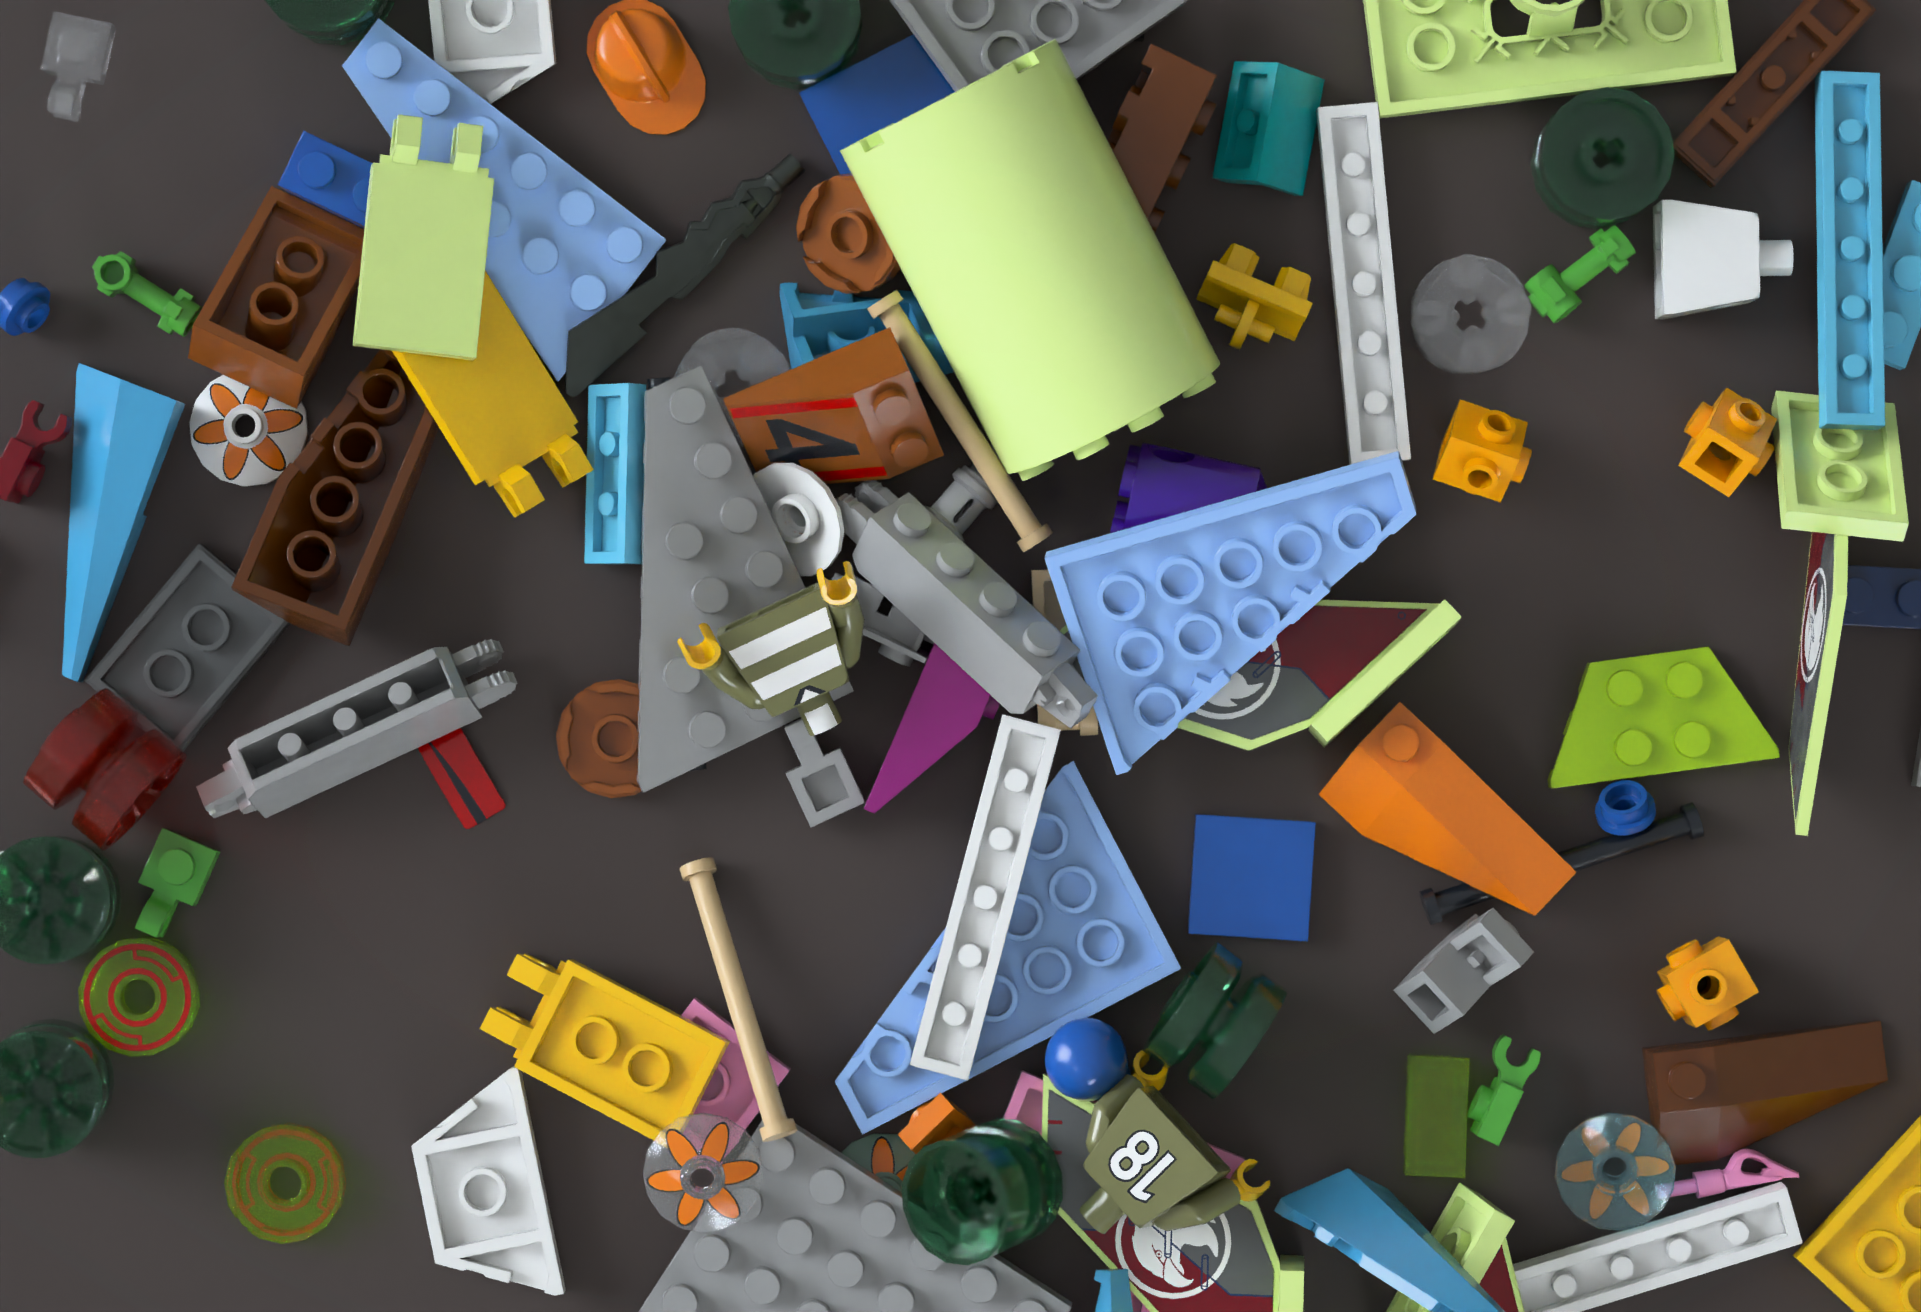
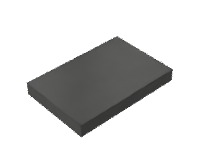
[84,544,291,757]

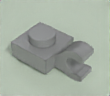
[784,718,865,827]

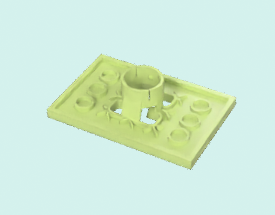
[1363,0,1736,119]

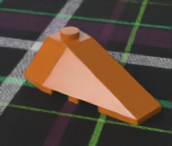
[1319,702,1577,916]

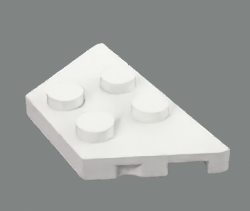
[428,0,557,104]
[411,1067,566,1296]

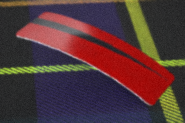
[418,728,506,829]

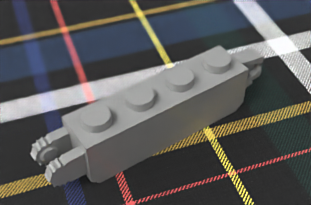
[835,480,1098,728]
[196,639,518,818]

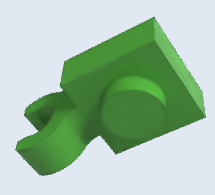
[135,828,221,938]
[1467,1034,1541,1146]

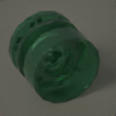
[902,1118,1063,1266]

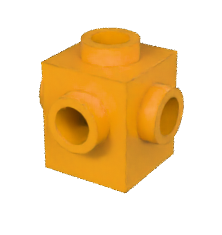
[1678,387,1777,497]
[1433,399,1532,503]
[1656,936,1759,1030]

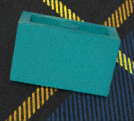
[1212,61,1325,196]

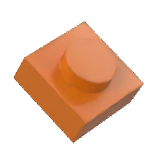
[897,1092,977,1168]

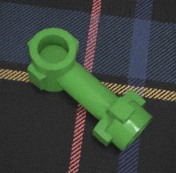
[1524,225,1636,324]
[92,251,203,337]

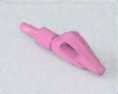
[1656,1149,1800,1199]

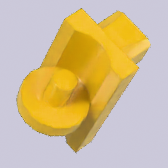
[1196,243,1313,350]

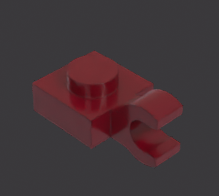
[0,400,72,504]

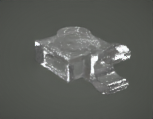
[41,11,116,122]

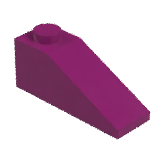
[864,643,1000,814]

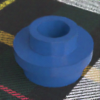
[0,278,50,336]
[1595,780,1656,836]

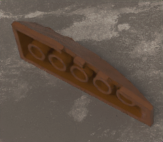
[231,349,439,646]

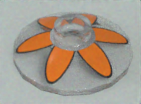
[643,1113,764,1233]

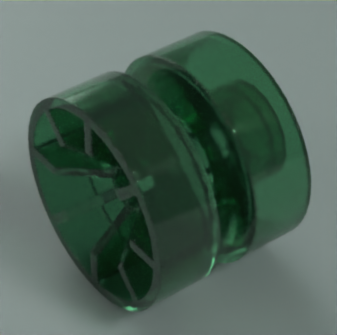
[0,836,121,965]
[0,1019,114,1158]

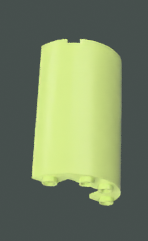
[840,38,1220,481]

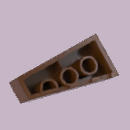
[1107,44,1217,233]

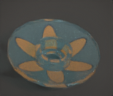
[1555,1112,1676,1231]

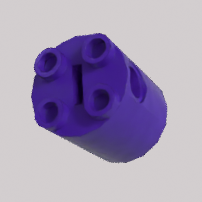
[1110,442,1268,533]

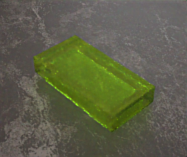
[1403,1054,1470,1178]

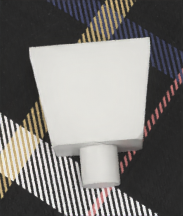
[1653,200,1794,319]

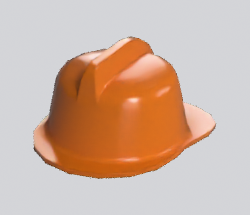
[587,0,706,135]

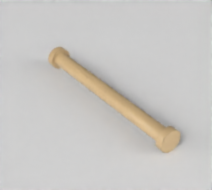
[867,290,1053,552]
[680,857,797,1142]

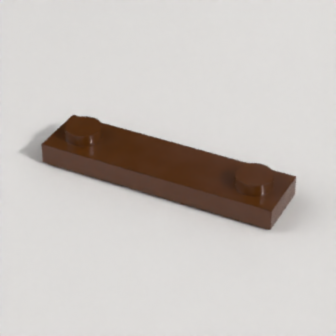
[1668,0,1876,188]

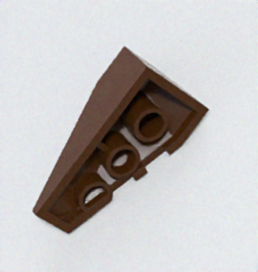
[1642,1020,1888,1166]

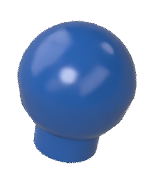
[1045,1018,1131,1102]

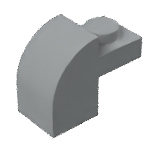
[1394,908,1534,1034]

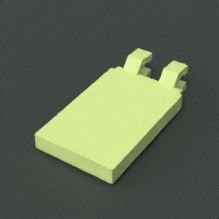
[353,114,494,361]

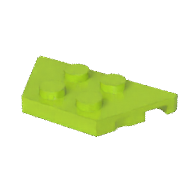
[1547,647,1780,789]

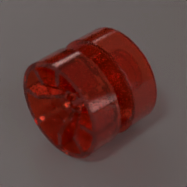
[23,688,187,851]

